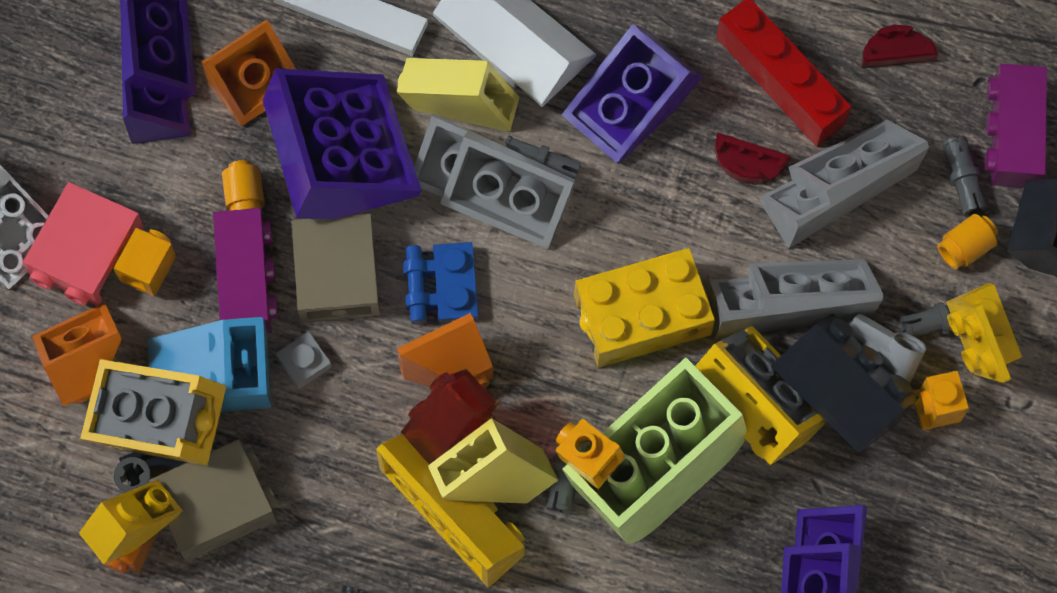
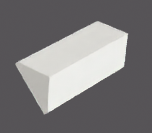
[433,0,596,107]

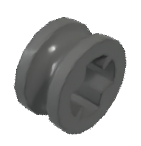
[113,457,153,494]

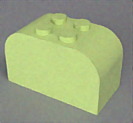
[563,357,747,544]

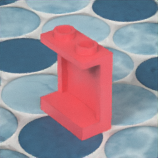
[22,182,144,306]

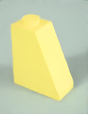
[397,58,520,131]
[428,418,558,503]

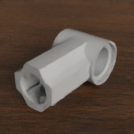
[850,313,927,384]

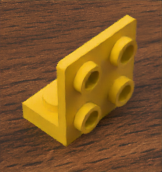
[946,283,1022,383]

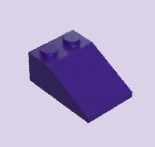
[561,24,703,164]

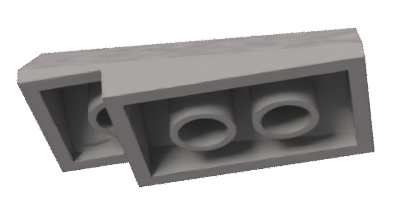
[414,114,575,249]
[759,120,929,249]
[709,259,883,339]

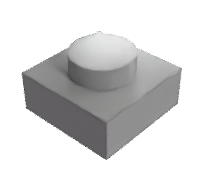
[275,332,332,389]

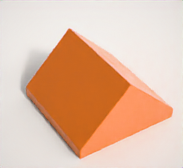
[202,20,296,126]

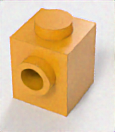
[113,228,177,297]

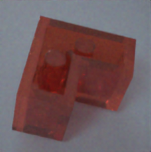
[401,368,499,465]

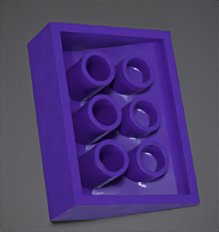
[263,68,422,220]

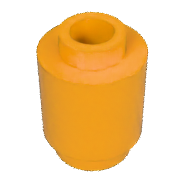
[222,160,265,211]
[937,214,998,270]

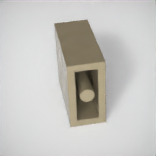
[291,212,380,323]
[148,439,278,562]

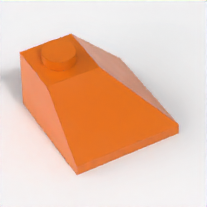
[32,302,122,407]
[397,313,493,396]

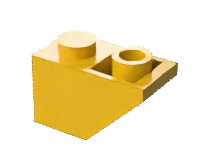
[79,480,183,564]

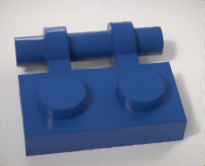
[403,242,478,325]

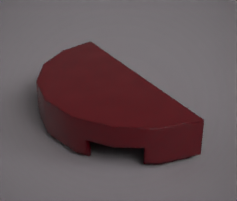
[861,24,938,69]
[714,132,791,185]

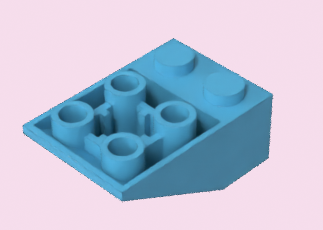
[148,317,272,412]

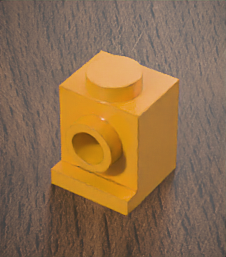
[913,371,969,431]
[555,418,625,489]

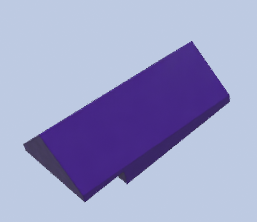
[120,0,197,144]
[781,505,868,593]

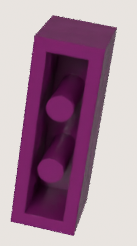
[985,63,1047,188]
[213,208,278,333]

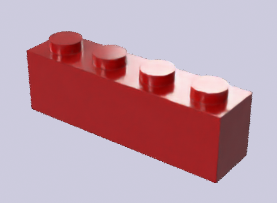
[716,0,851,147]

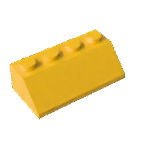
[376,428,525,588]

